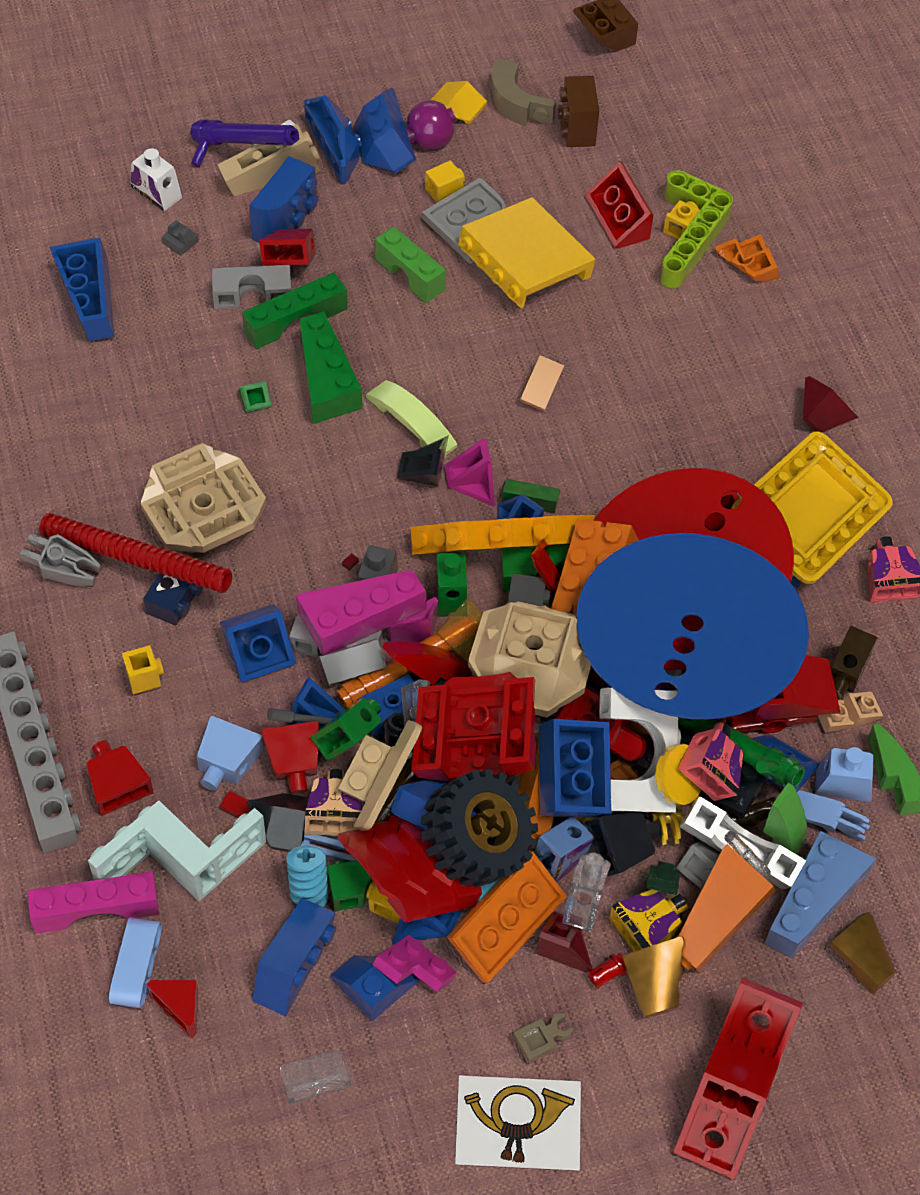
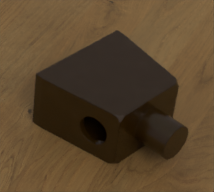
[831,625,877,699]

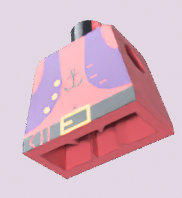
[867,536,920,602]
[679,723,743,801]

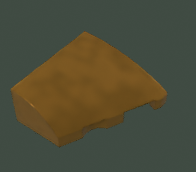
[830,912,896,995]
[623,936,685,1018]

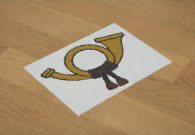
[455,1075,581,1171]

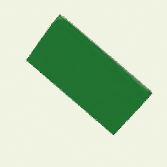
[502,479,560,513]

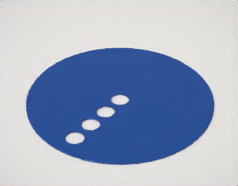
[576,533,809,719]

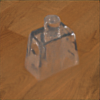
[562,853,611,931]

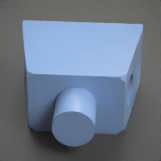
[197,715,264,791]
[815,747,873,802]

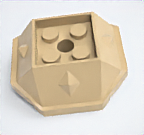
[141,443,266,554]
[468,601,592,717]

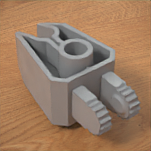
[19,534,101,586]

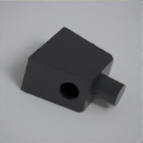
[586,812,662,878]

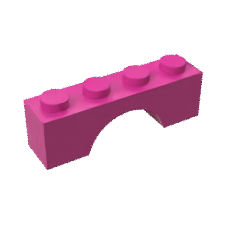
[28,871,160,934]

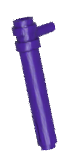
[190,119,299,167]

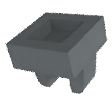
[162,220,199,256]

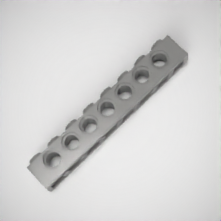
[0,631,82,853]

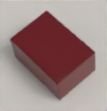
[342,553,359,571]

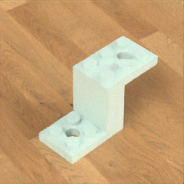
[88,800,266,901]

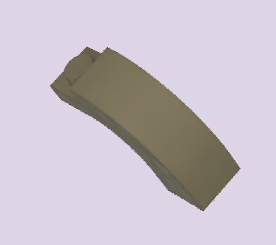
[491,58,556,126]

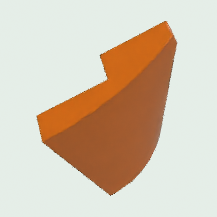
[715,234,780,282]

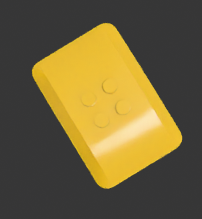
[731,432,893,584]

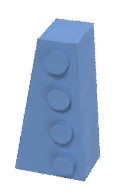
[764,831,877,958]

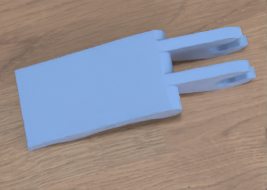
[797,790,870,841]

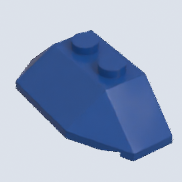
[353,87,416,173]
[304,95,362,185]

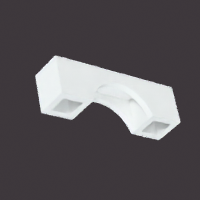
[679,797,806,890]

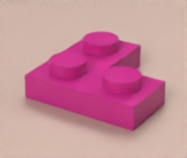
[373,935,457,992]

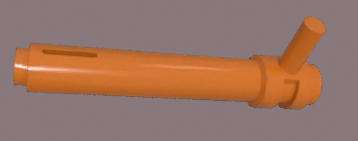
[336,616,478,709]

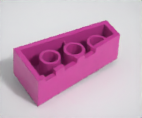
[296,569,426,655]

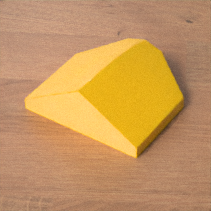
[431,81,487,124]

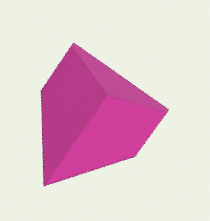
[444,438,495,506]
[387,597,438,643]

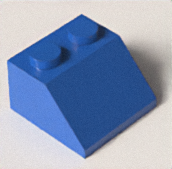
[220,604,296,682]

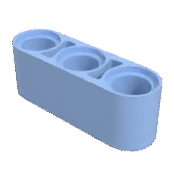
[109,917,162,1009]

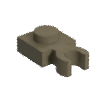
[513,1013,574,1064]

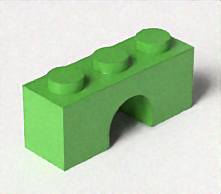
[375,226,446,303]

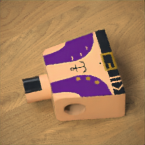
[304,769,362,836]

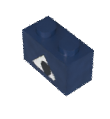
[143,574,203,626]

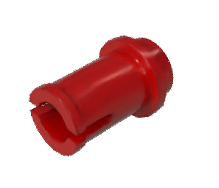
[587,953,627,989]

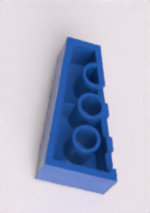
[49,237,115,341]

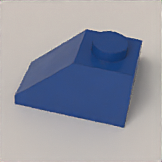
[330,955,419,1021]

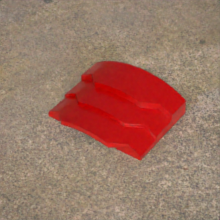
[412,672,536,781]
[337,815,482,923]

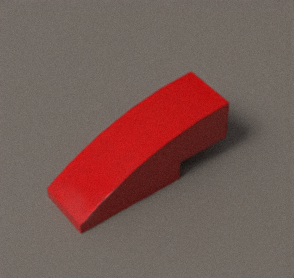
[382,641,472,686]

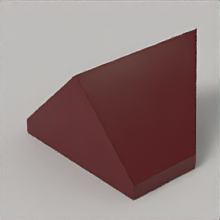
[803,376,859,432]
[537,911,593,973]

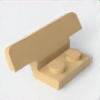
[338,720,422,831]

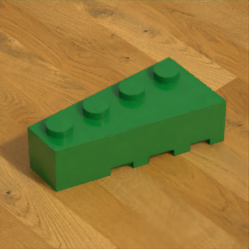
[299,311,362,424]

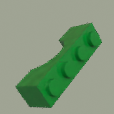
[242,272,348,349]
[327,860,373,912]

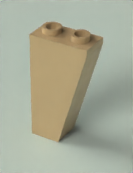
[217,124,321,196]

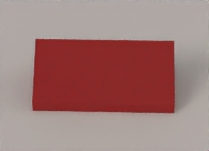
[585,161,654,249]

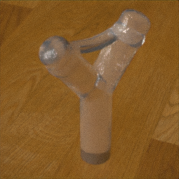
[724,831,771,878]

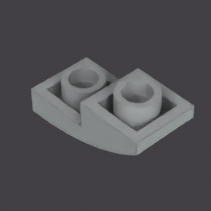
[319,638,387,684]

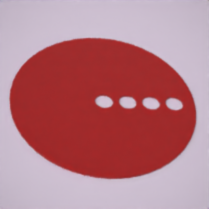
[593,468,794,670]

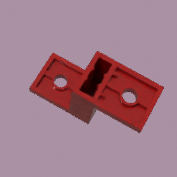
[673,977,803,1180]

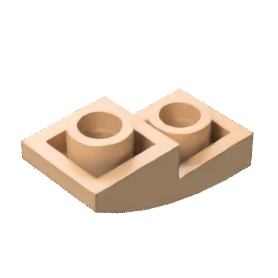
[520,355,564,411]
[818,692,883,733]

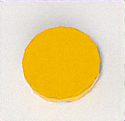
[655,744,701,805]

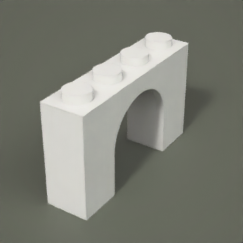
[599,688,681,813]

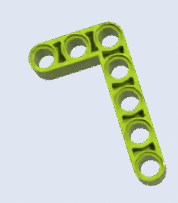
[660,170,733,289]

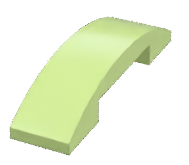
[366,380,457,456]

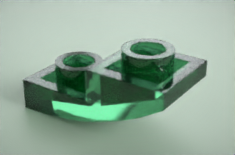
[646,861,681,895]

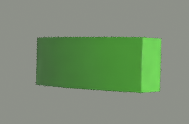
[868,724,920,815]
[763,783,807,854]

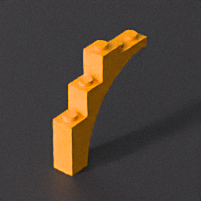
[410,515,595,555]

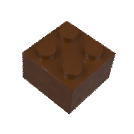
[558,76,599,147]

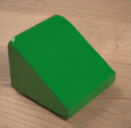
[239,381,272,413]

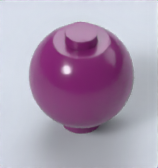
[406,100,457,150]

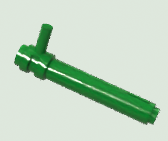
[678,717,805,788]

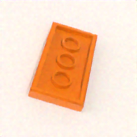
[447,851,567,983]

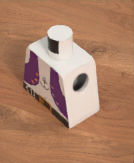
[131,148,182,211]

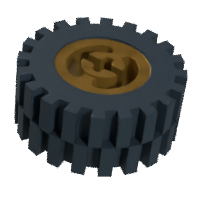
[421,769,538,887]

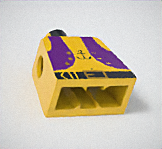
[609,889,688,952]

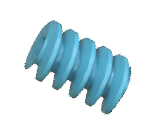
[286,845,329,907]

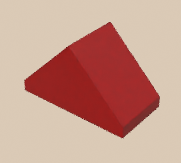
[146,980,199,1038]

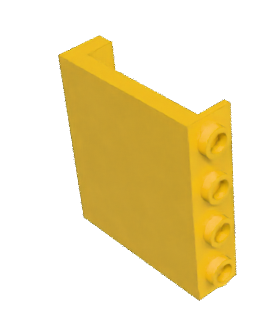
[458,197,596,308]

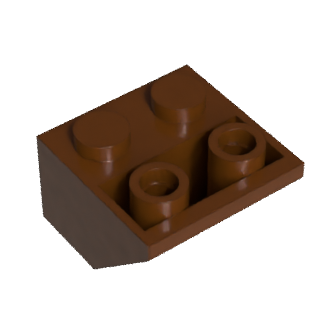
[573,0,638,52]

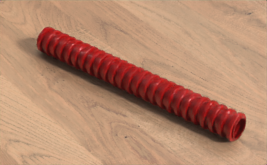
[39,513,232,593]

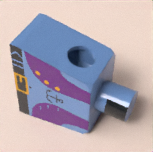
[534,817,593,882]

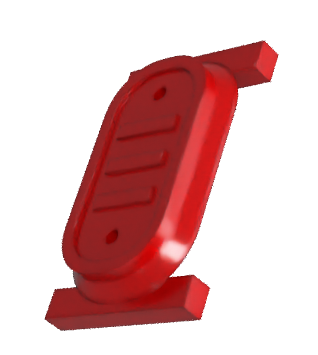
[531,539,561,594]

